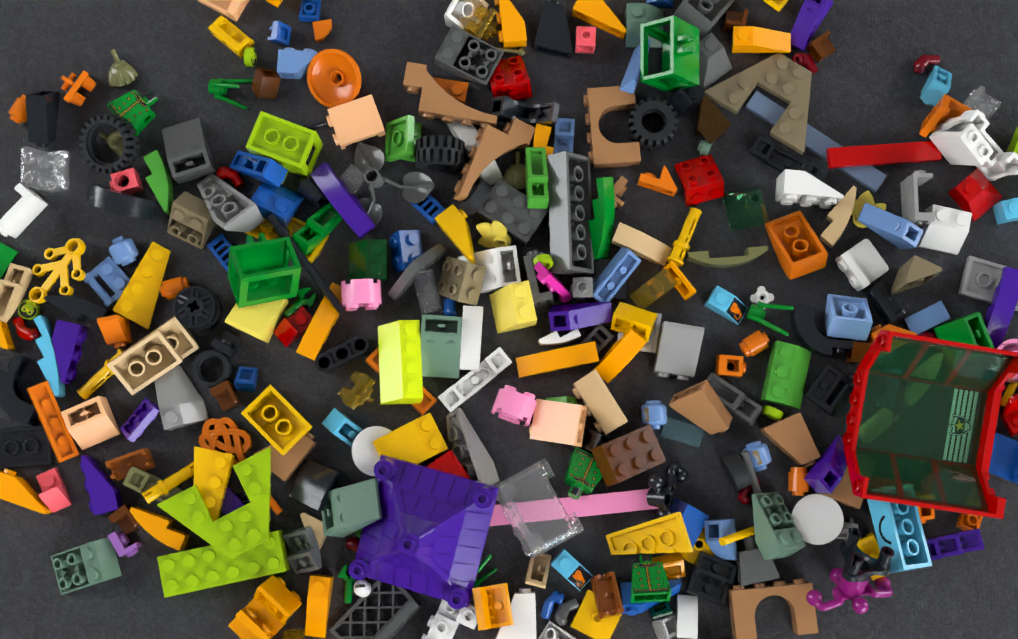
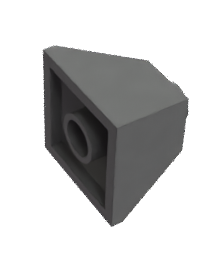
[699,32,732,91]

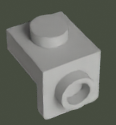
[570,277,593,301]

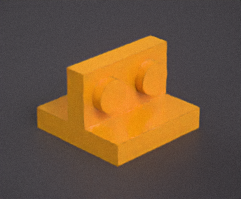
[472,583,514,631]
[228,598,287,639]

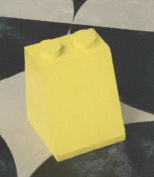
[489,280,537,334]
[224,299,289,343]

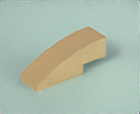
[820,186,857,249]
[611,222,672,267]
[0,263,34,323]

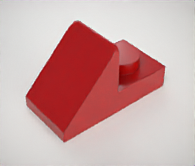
[273,306,313,348]

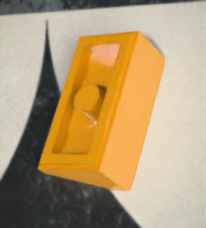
[661,260,697,301]
[652,552,686,580]

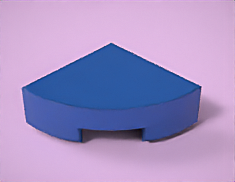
[646,0,674,7]

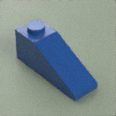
[229,150,288,187]
[619,579,682,616]

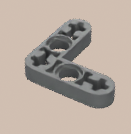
[388,243,447,301]

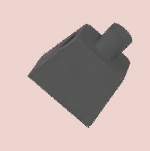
[736,536,780,586]

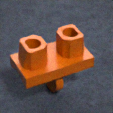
[60,70,97,107]

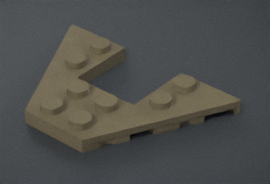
[704,53,812,155]

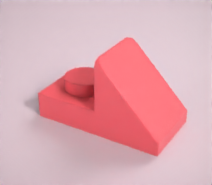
[36,468,72,513]

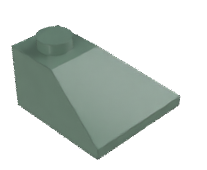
[625,3,664,48]

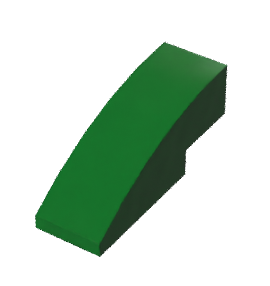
[292,202,343,256]

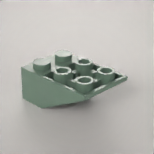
[420,314,462,379]
[321,478,382,538]
[752,492,806,560]
[51,537,122,595]

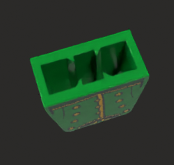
[107,90,159,136]
[564,447,602,500]
[630,553,671,603]

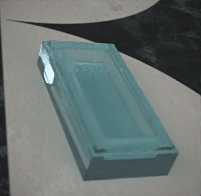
[660,417,704,448]

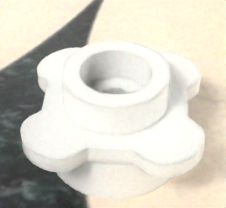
[750,286,774,310]

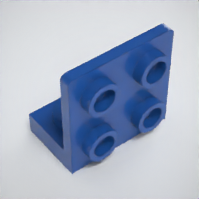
[989,433,1018,485]

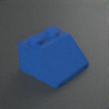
[250,183,305,227]

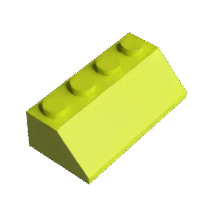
[378,320,423,405]

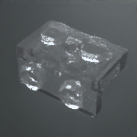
[962,85,1001,120]

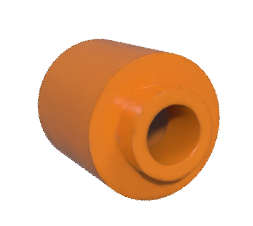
[8,94,27,125]
[160,276,191,300]
[739,330,770,357]
[788,467,809,496]

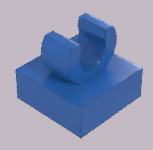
[267,21,291,46]

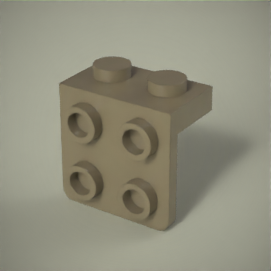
[438,256,487,306]

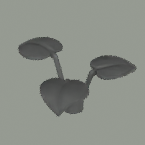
[354,142,435,225]

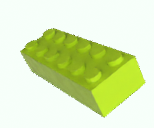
[157,529,290,598]

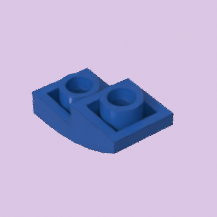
[299,0,321,22]

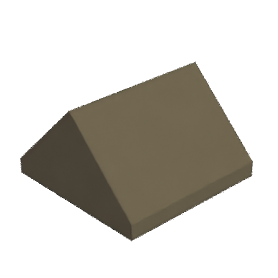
[890,255,943,295]

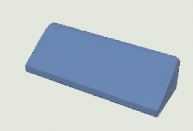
[619,39,651,94]
[592,247,642,302]

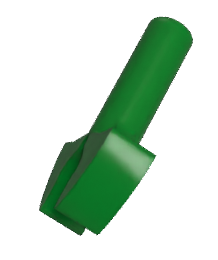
[284,287,317,318]
[338,564,356,604]

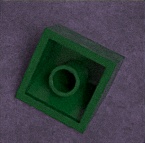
[349,239,388,283]

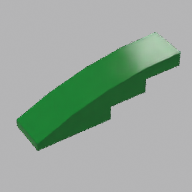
[588,177,615,260]

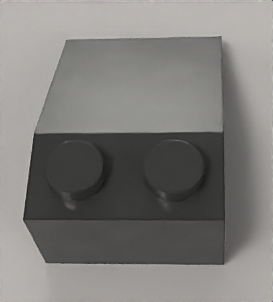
[673,0,735,40]

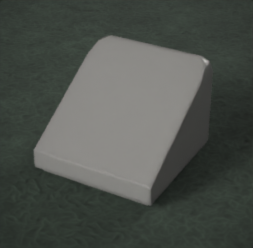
[652,613,677,639]

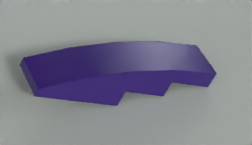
[310,162,376,238]
[984,267,1018,349]
[926,528,985,561]

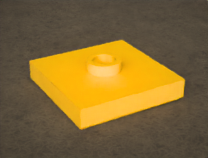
[570,589,622,639]

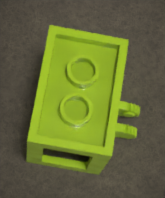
[246,111,323,184]

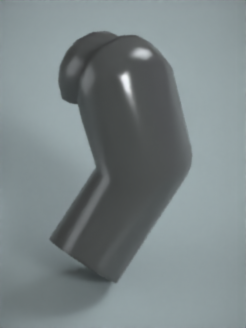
[554,598,579,626]

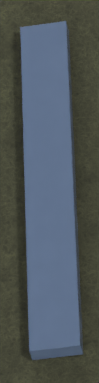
[745,90,887,193]

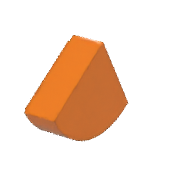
[312,19,332,43]

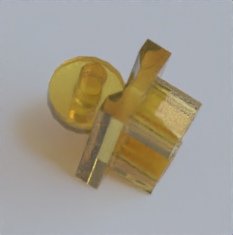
[464,5,498,40]
[339,371,376,410]

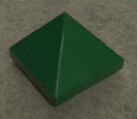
[649,601,672,619]

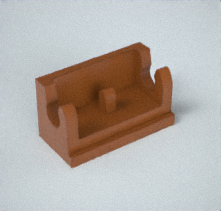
[105,448,156,481]
[590,571,624,619]

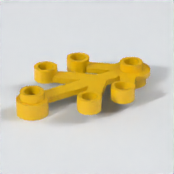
[29,238,86,304]

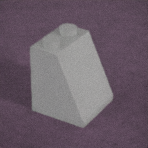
[652,321,705,381]

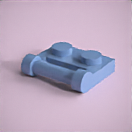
[83,256,130,309]

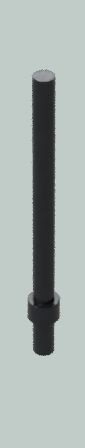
[267,213,346,314]

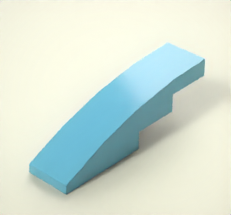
[33,315,66,398]

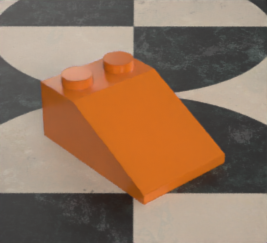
[764,211,828,280]

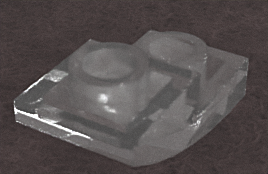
[339,164,365,195]
[414,269,441,314]

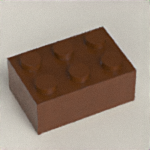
[591,424,666,487]

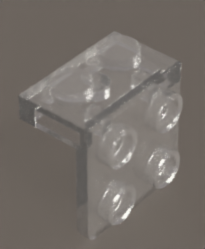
[20,146,69,193]

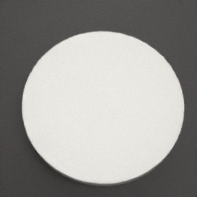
[351,426,392,477]
[792,494,844,545]

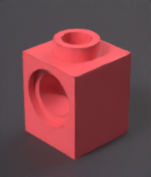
[575,26,596,54]
[110,168,144,194]

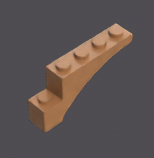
[403,62,497,129]
[454,118,536,202]

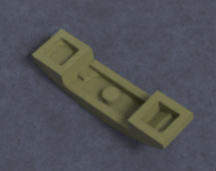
[686,246,768,268]
[123,466,184,502]

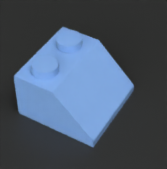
[825,294,873,341]

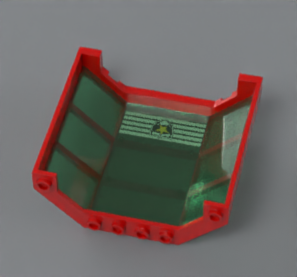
[843,330,1018,519]

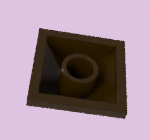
[695,95,732,144]

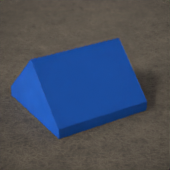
[670,498,709,553]

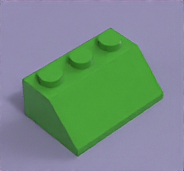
[760,341,811,410]

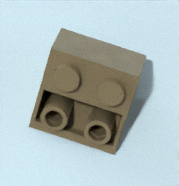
[167,191,216,249]

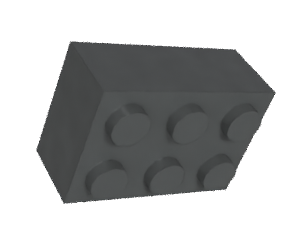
[477,179,549,247]

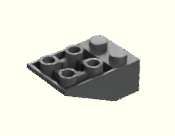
[434,25,504,86]
[162,118,216,184]

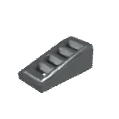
[580,324,615,365]

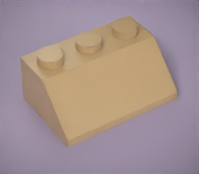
[572,369,628,435]

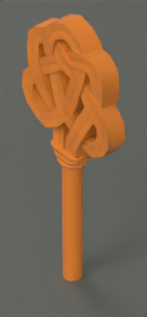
[199,417,283,515]

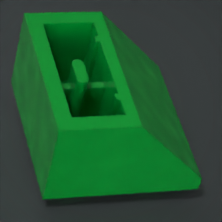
[934,311,994,365]

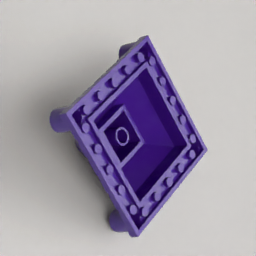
[349,454,499,609]

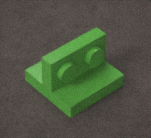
[385,115,422,162]

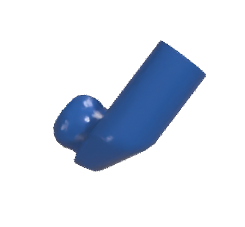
[443,298,457,316]
[540,591,564,619]

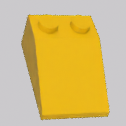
[241,385,312,456]
[372,413,448,464]

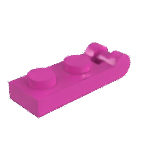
[534,262,572,303]

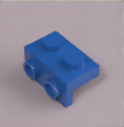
[389,230,423,273]

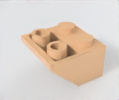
[61,396,121,450]

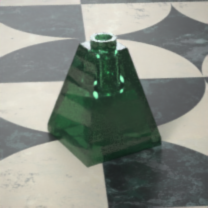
[723,186,769,231]

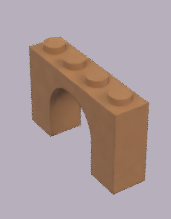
[583,86,641,169]
[728,578,818,639]

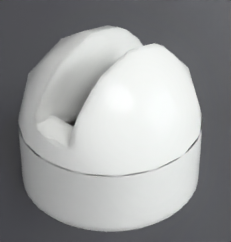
[353,580,371,598]

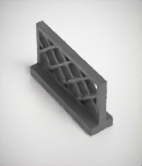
[329,580,422,639]

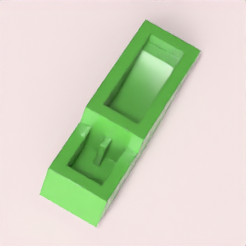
[525,147,549,209]
[143,150,174,215]

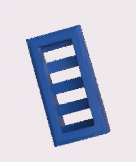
[409,194,446,226]
[206,233,232,271]

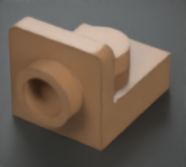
[614,176,628,209]

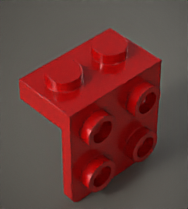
[675,155,724,207]

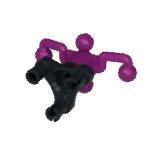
[806,527,895,614]

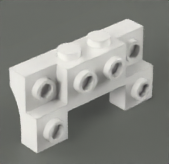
[941,109,1018,181]
[421,600,477,639]

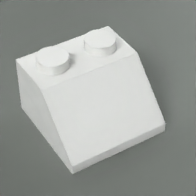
[918,204,972,255]

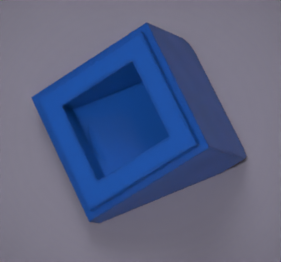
[234,366,258,392]

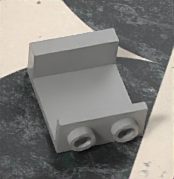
[900,170,935,228]

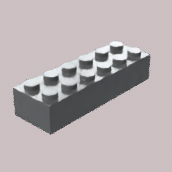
[547,151,594,277]

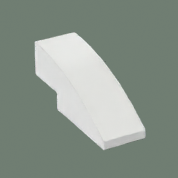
[459,305,483,371]

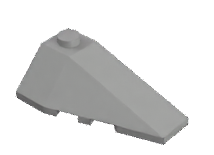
[197,173,264,232]
[154,364,209,431]
[446,408,500,485]

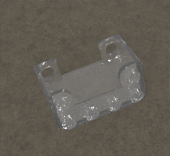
[495,458,584,558]

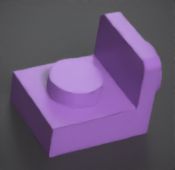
[108,531,142,558]

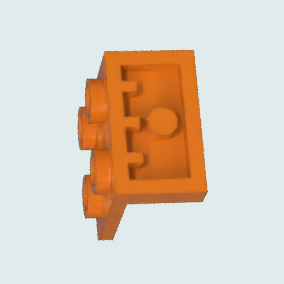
[919,94,973,138]

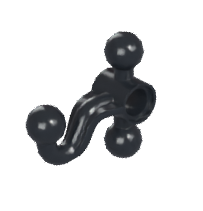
[646,461,688,518]

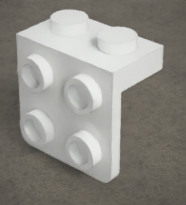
[835,239,889,292]

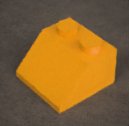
[253,575,302,625]

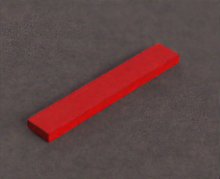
[826,141,942,169]

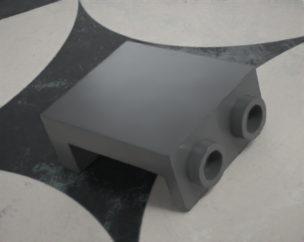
[523,250,553,308]

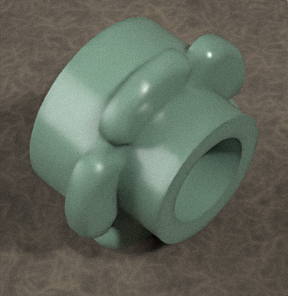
[697,139,713,156]

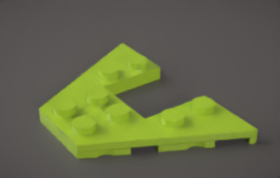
[157,447,272,559]

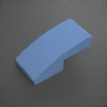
[553,118,575,154]
[904,301,951,334]

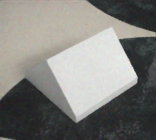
[444,0,489,35]

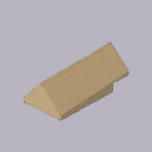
[107,316,199,395]

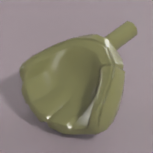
[108,49,138,87]
[100,130,123,157]
[502,152,526,190]

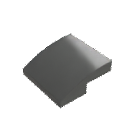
[282,526,322,574]

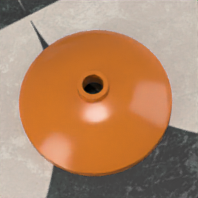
[307,49,361,108]

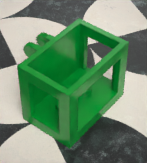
[640,15,699,93]
[227,233,301,308]

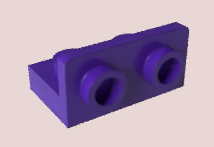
[120,398,160,443]

